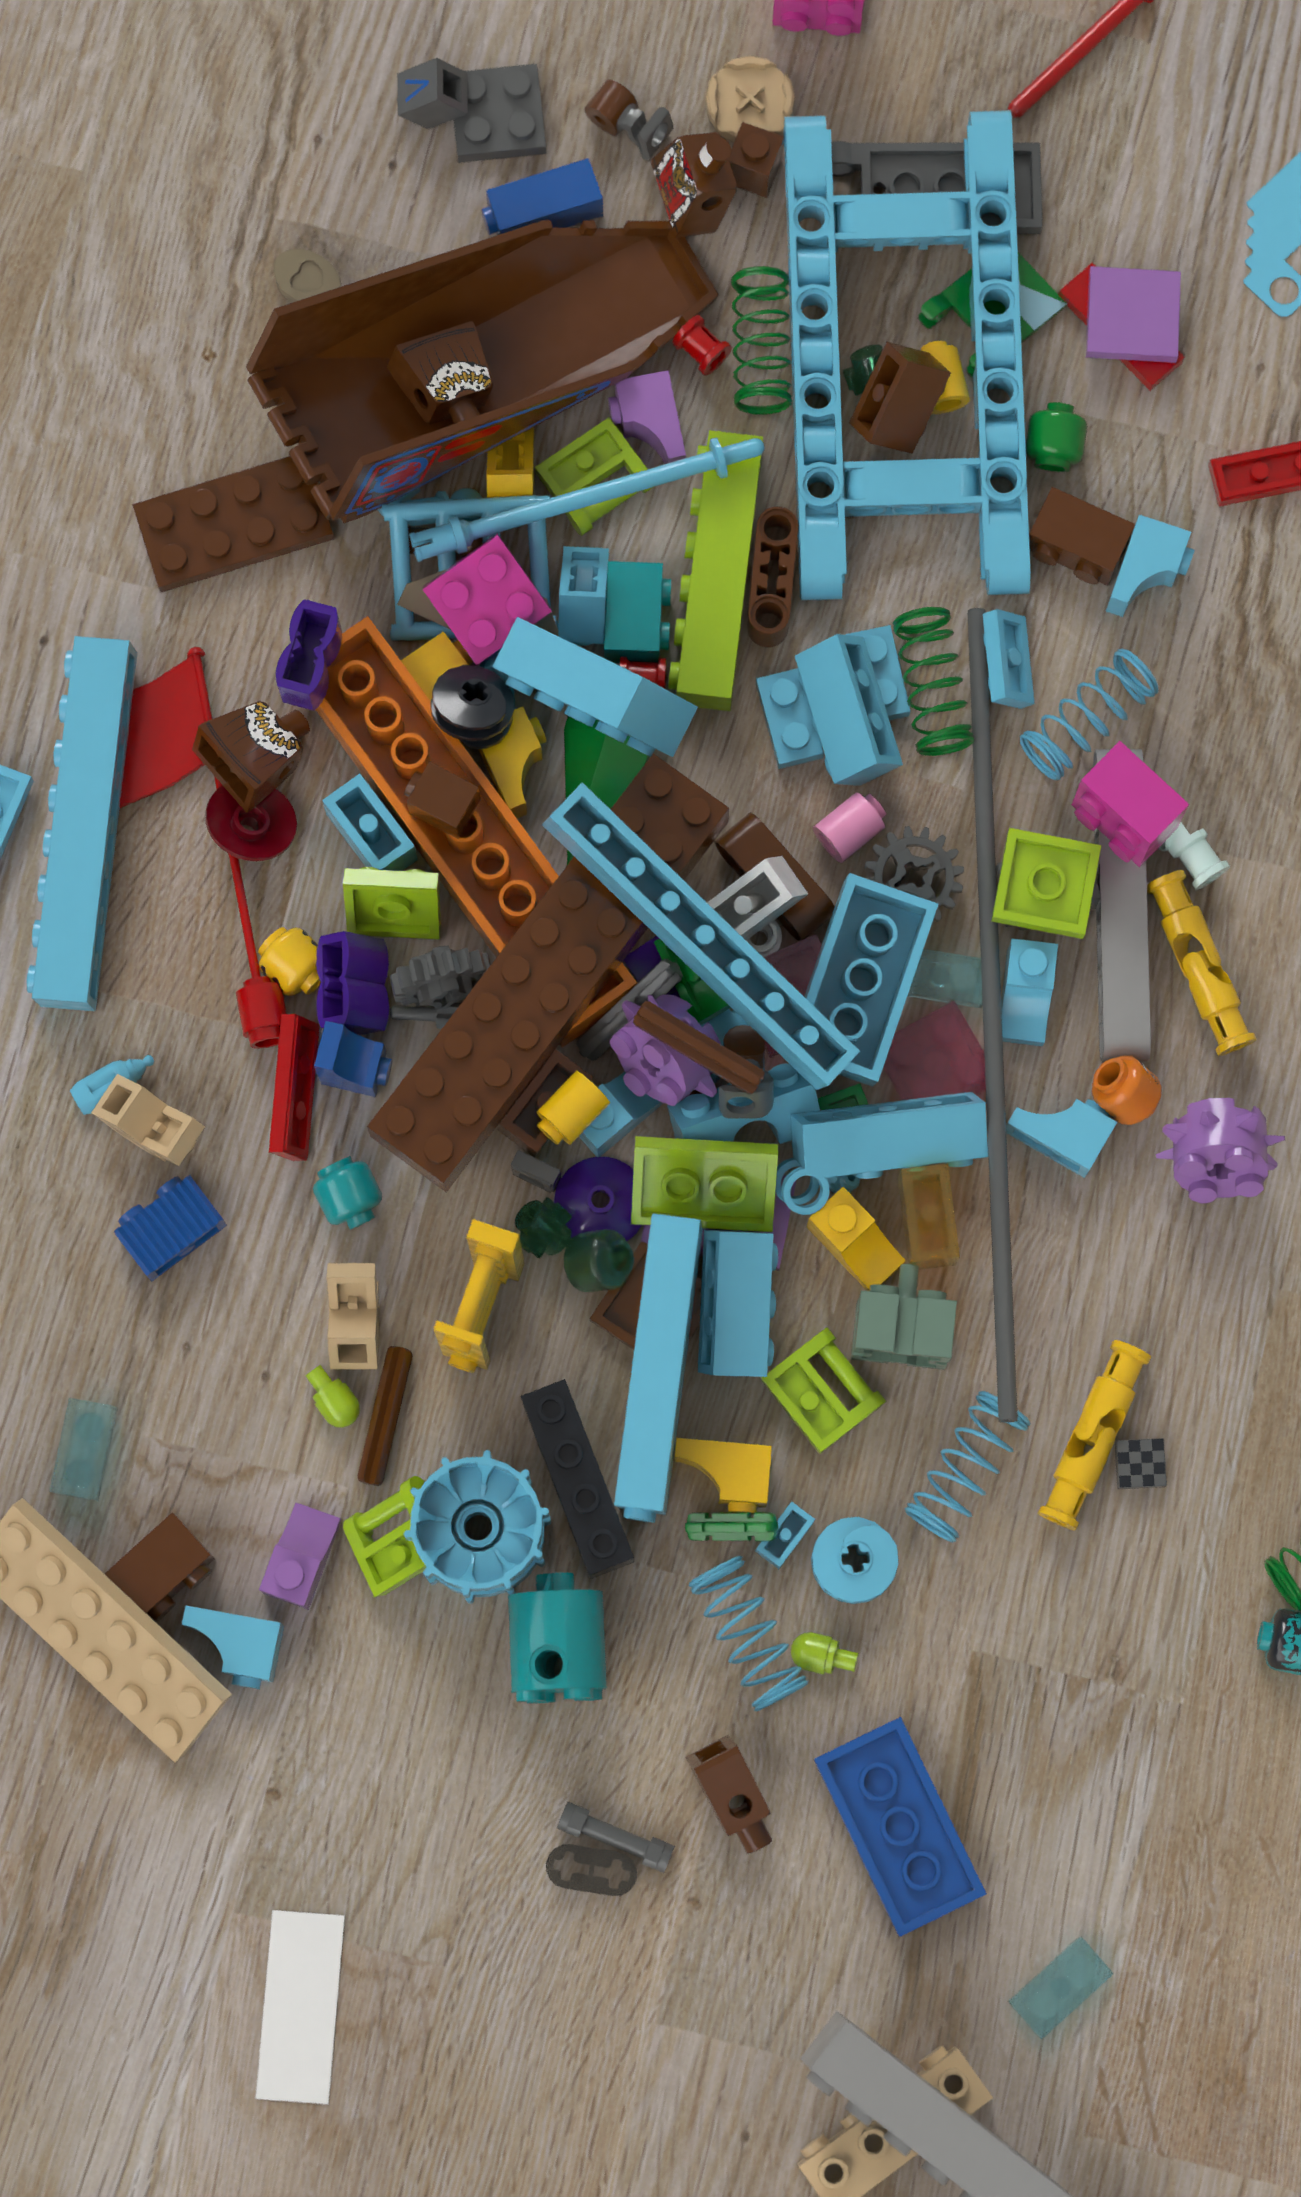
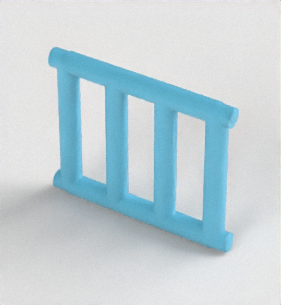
[382,495,558,641]

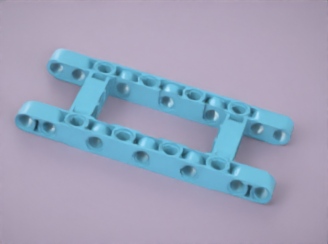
[784,110,1031,600]

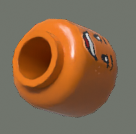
[1092,1056,1162,1125]

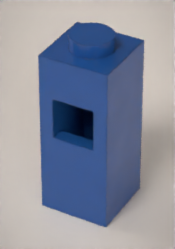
[481,158,603,235]

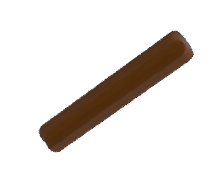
[633,1001,765,1094]
[357,1346,413,1486]

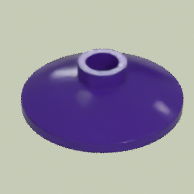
[554,1157,642,1250]

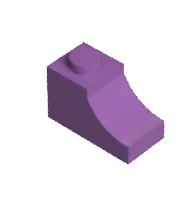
[608,370,686,464]
[259,1503,342,1610]

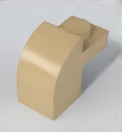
[91,1074,205,1166]
[327,1263,379,1369]

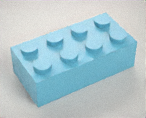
[492,617,698,757]
[804,873,938,1087]

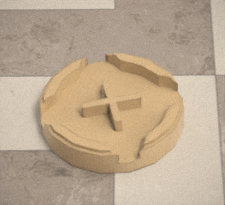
[706,56,795,143]

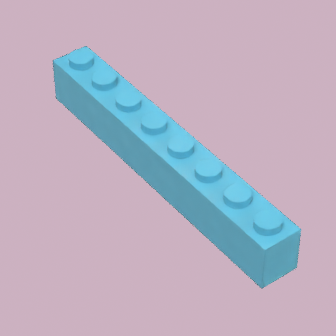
[27,636,137,1011]
[542,783,860,1090]

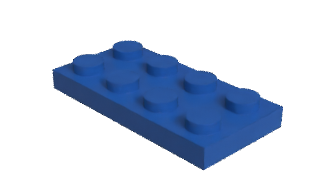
[813,1717,987,1937]

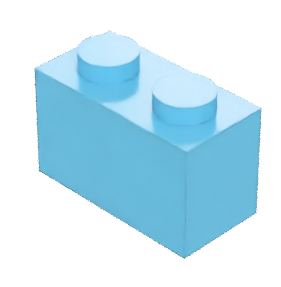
[322,774,418,871]

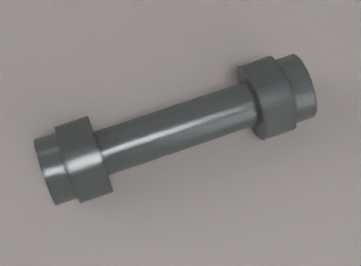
[557,1802,675,1873]

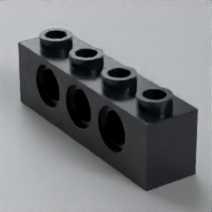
[520,1379,634,1580]

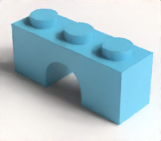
[667,1063,820,1144]

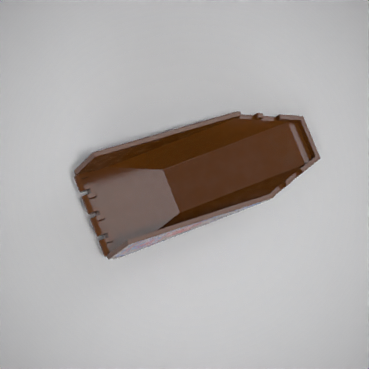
[246,220,719,523]

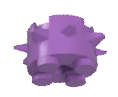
[610,995,721,1106]
[1156,1098,1285,1203]

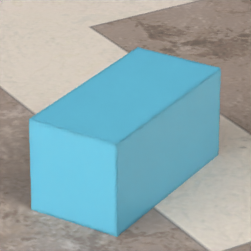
[755,1501,815,1569]

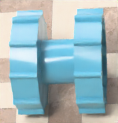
[404,1450,552,1604]

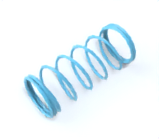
[1020,648,1158,780]
[904,1391,1031,1542]
[688,1556,808,1711]

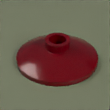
[205,785,297,861]

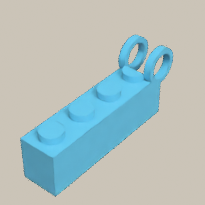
[775,1092,988,1215]

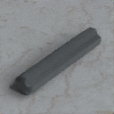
[576,959,683,1061]

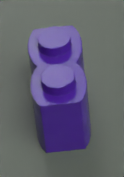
[276,599,342,711]
[316,931,389,1035]

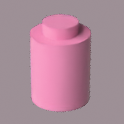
[813,792,886,863]

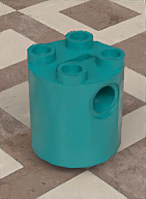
[508,1572,607,1704]

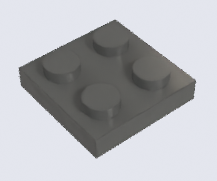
[454,64,547,163]

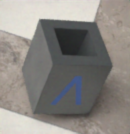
[397,58,468,129]

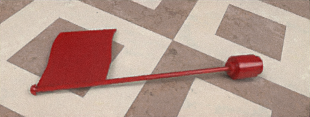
[119,647,287,1049]

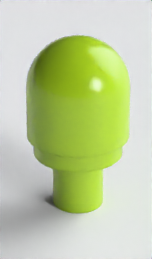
[306,1365,360,1428]
[791,1632,859,1675]

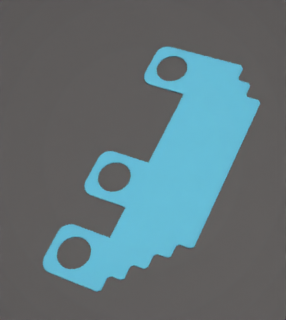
[1243,152,1301,317]

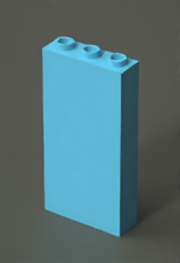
[614,1214,703,1523]

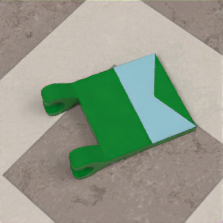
[918,252,1067,378]

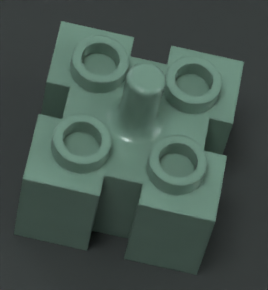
[850,1264,957,1370]

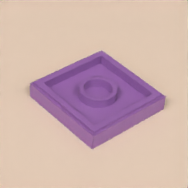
[1086,266,1181,363]

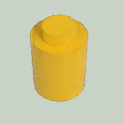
[920,341,970,414]
[537,1071,610,1145]

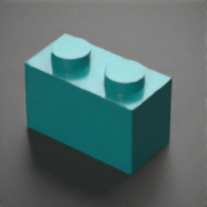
[604,561,672,663]

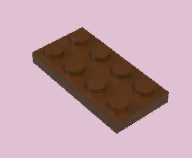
[132,456,334,593]

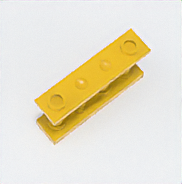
[433,1219,525,1373]

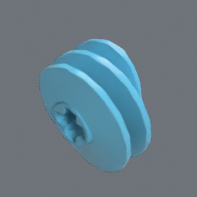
[811,1517,899,1604]

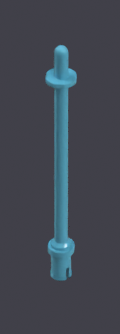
[409,437,765,562]

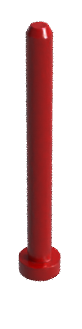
[1007,0,1154,118]

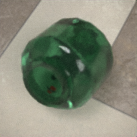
[563,1229,634,1293]

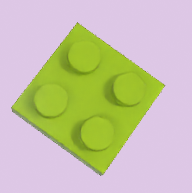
[991,828,1101,939]
[343,867,441,940]

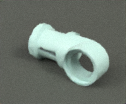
[1159,822,1230,890]

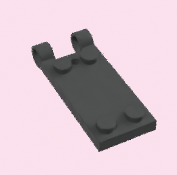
[831,141,1043,234]

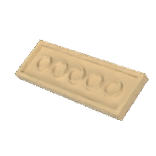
[0,1498,232,1763]

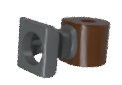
[584,80,674,160]
[719,1025,774,1119]

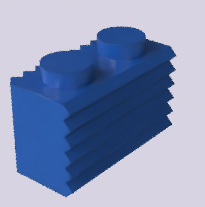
[114,1175,227,1282]

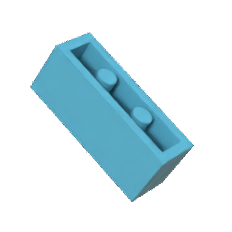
[795,634,903,786]
[698,1230,778,1377]

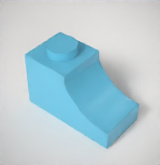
[1106,515,1195,617]
[558,546,609,646]
[1001,938,1058,1046]
[579,1072,663,1157]
[1006,1099,1117,1178]
[182,1606,284,1689]

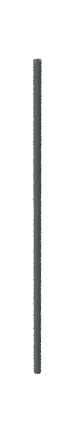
[967,608,1018,1423]

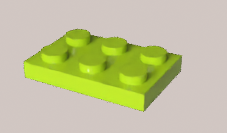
[631,1136,778,1232]

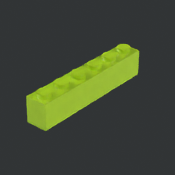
[668,430,763,711]

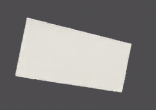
[255,1910,345,2104]

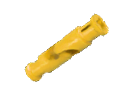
[1147,870,1257,1056]
[1037,1340,1151,1530]

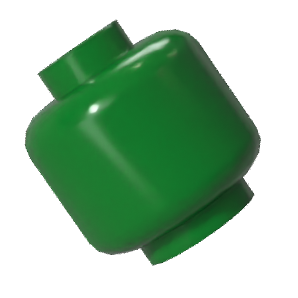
[1026,402,1088,472]

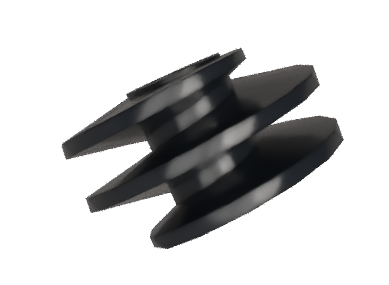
[430,665,514,749]

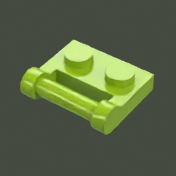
[535,417,654,536]
[761,1327,887,1454]
[343,1476,427,1598]

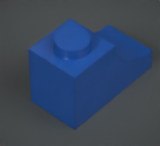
[314,1021,392,1097]

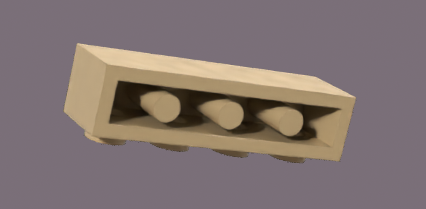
[797,2045,993,2197]

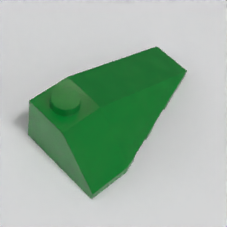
[564,716,650,865]

